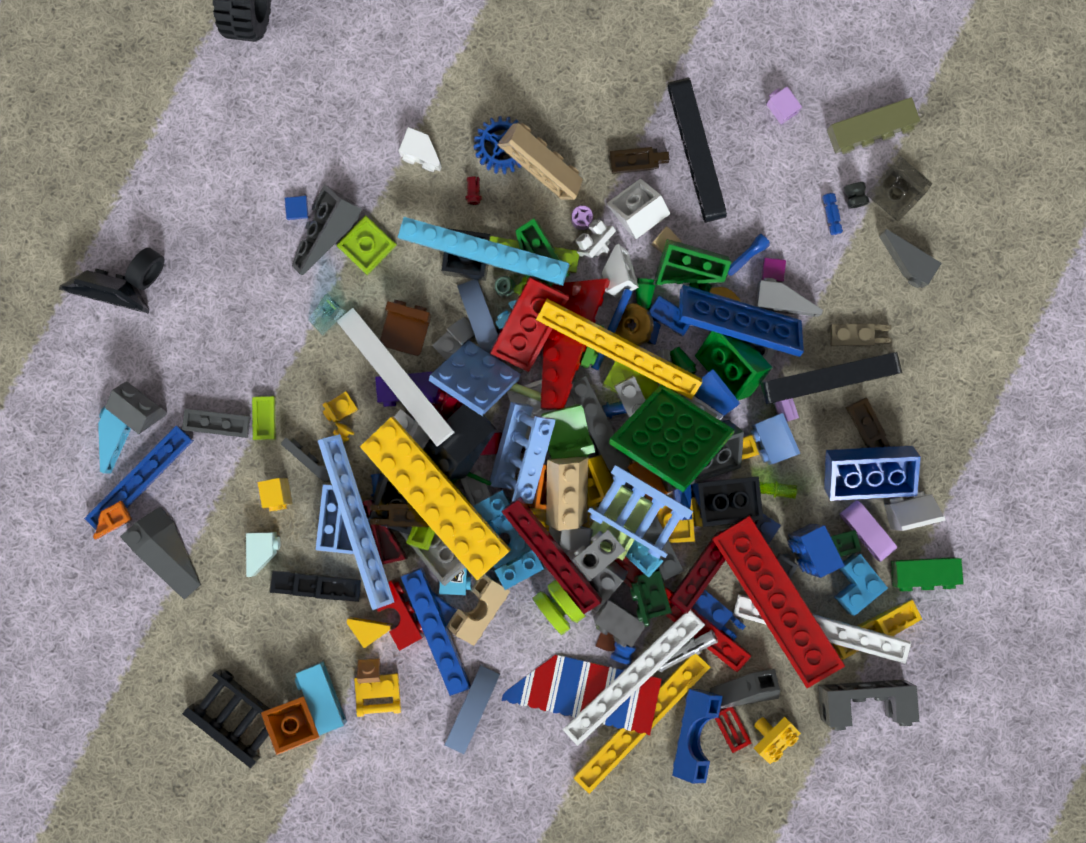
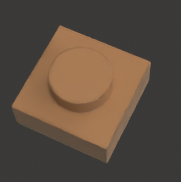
[357,659,381,684]

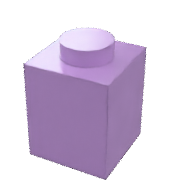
[766,87,802,125]

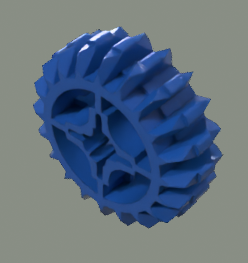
[474,116,522,174]

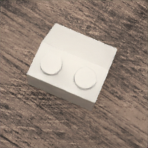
[607,179,670,239]
[884,491,945,531]

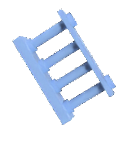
[490,402,556,504]
[588,465,693,559]

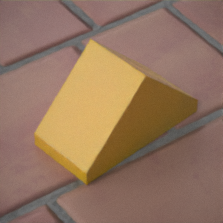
[347,617,393,648]

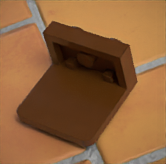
[380,299,432,356]

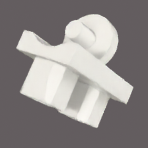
[576,219,616,258]

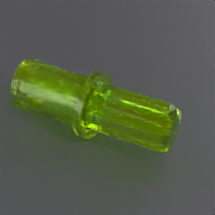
[759,481,797,499]

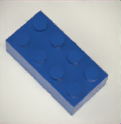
[824,445,921,501]

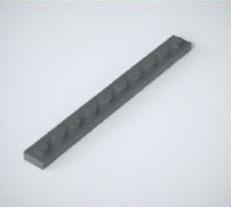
[570,376,684,581]

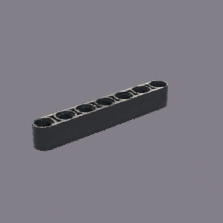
[667,77,727,223]
[761,352,903,404]

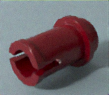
[465,176,482,205]

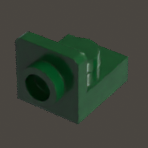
[830,530,861,557]

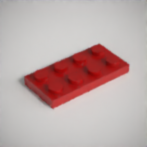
[490,276,569,372]

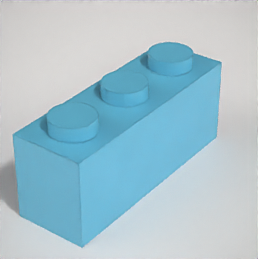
[295,661,347,735]

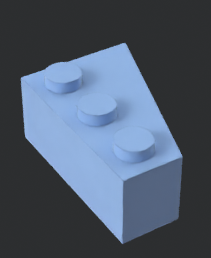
[316,484,354,554]

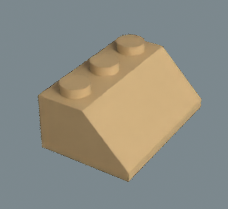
[546,456,588,531]

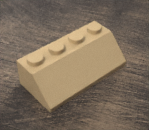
[497,123,583,200]

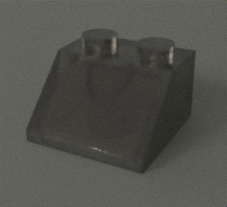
[866,156,933,222]

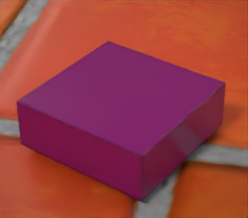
[761,258,786,282]

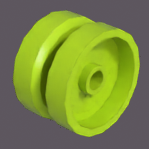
[532,579,586,635]

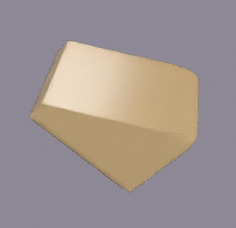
[652,226,682,253]

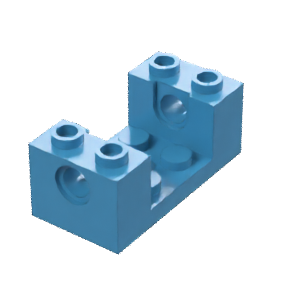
[473,490,544,590]

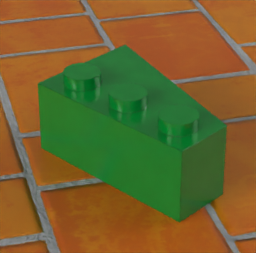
[654,239,731,285]

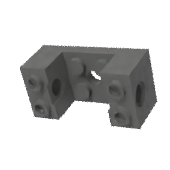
[818,679,920,731]

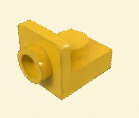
[322,391,358,423]

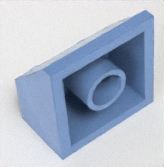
[751,413,801,465]

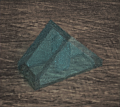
[308,293,347,335]

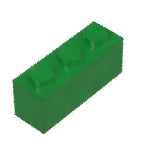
[891,557,964,592]

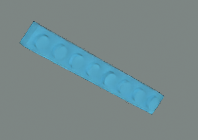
[398,217,569,286]

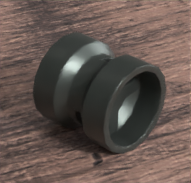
[844,182,870,209]

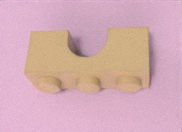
[446,574,510,646]

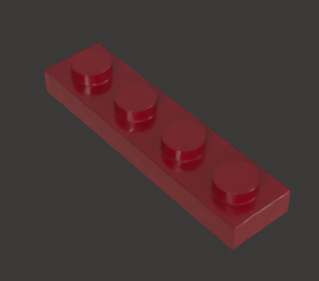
[668,531,725,614]

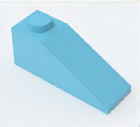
[98,406,131,474]

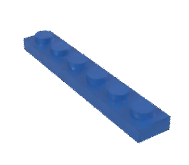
[84,425,194,530]
[401,567,471,696]

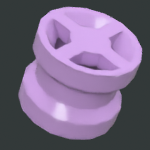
[571,206,593,230]

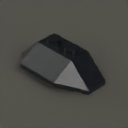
[59,268,149,314]

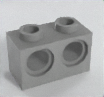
[572,530,626,581]

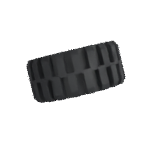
[213,0,272,42]

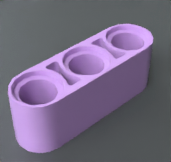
[840,500,897,562]

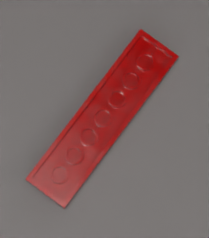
[712,515,845,688]

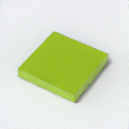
[336,215,397,276]

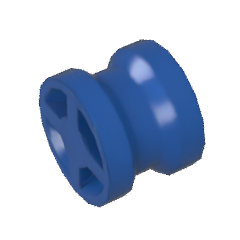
[610,641,636,665]

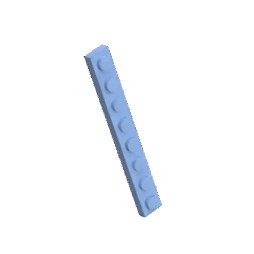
[318,434,394,610]

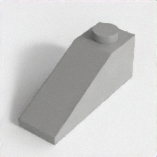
[755,278,823,317]

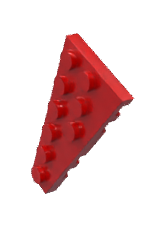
[540,278,610,410]

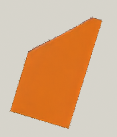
[93,501,132,540]

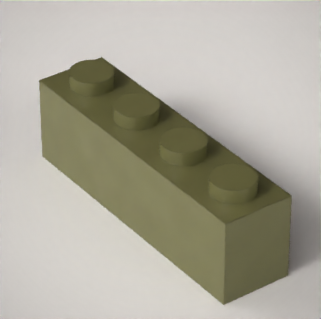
[827,97,920,154]

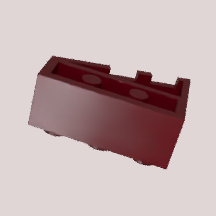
[362,500,408,565]

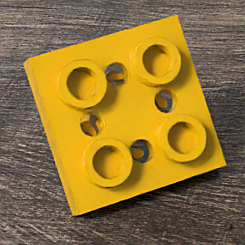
[754,717,801,764]

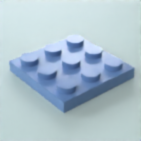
[429,340,521,416]

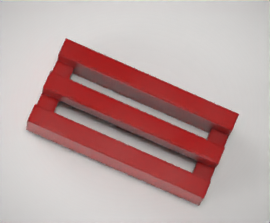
[714,707,752,753]

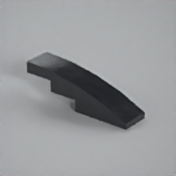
[269,570,361,602]

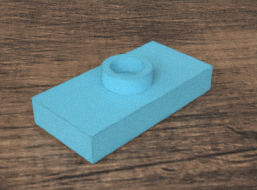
[625,540,663,577]

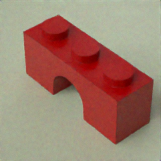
[377,579,424,651]

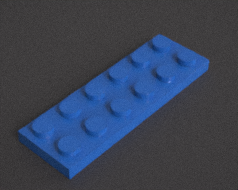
[679,285,804,357]

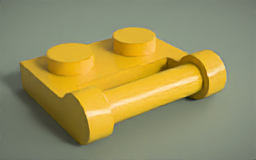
[354,673,401,717]

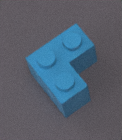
[834,553,888,616]

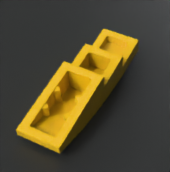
[833,600,922,659]

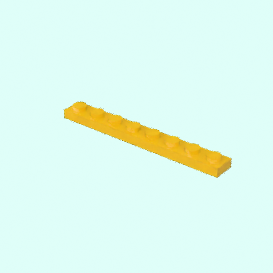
[536,299,703,400]
[573,654,711,794]

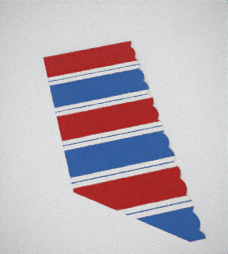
[501,655,662,736]

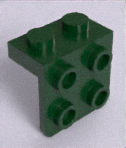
[630,569,672,627]

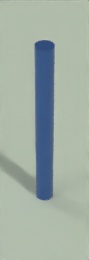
[591,288,633,370]

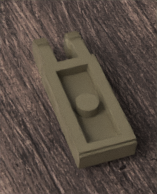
[830,324,892,346]

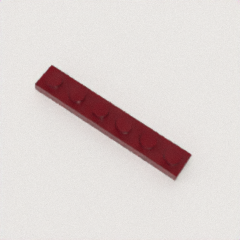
[501,497,602,614]

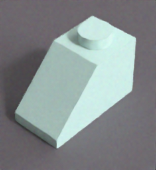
[246,532,280,577]

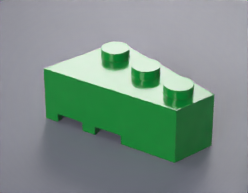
[515,219,570,287]

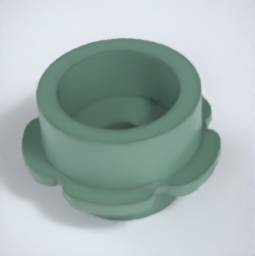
[495,276,515,297]

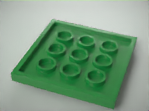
[609,384,734,492]

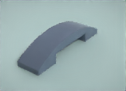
[457,279,502,360]
[445,665,500,754]

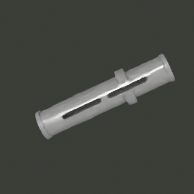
[658,630,718,672]

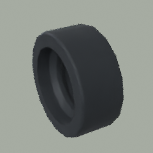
[125,248,165,290]

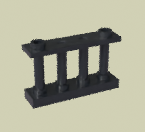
[182,669,270,769]

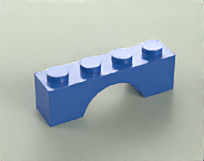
[672,689,723,784]

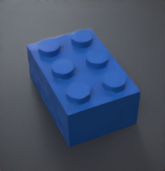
[787,523,845,578]

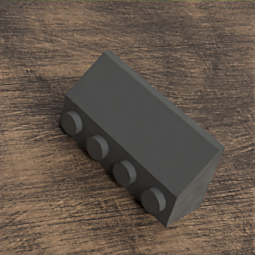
[661,420,744,492]

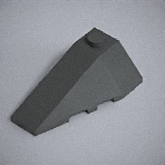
[292,184,362,275]
[120,507,201,600]

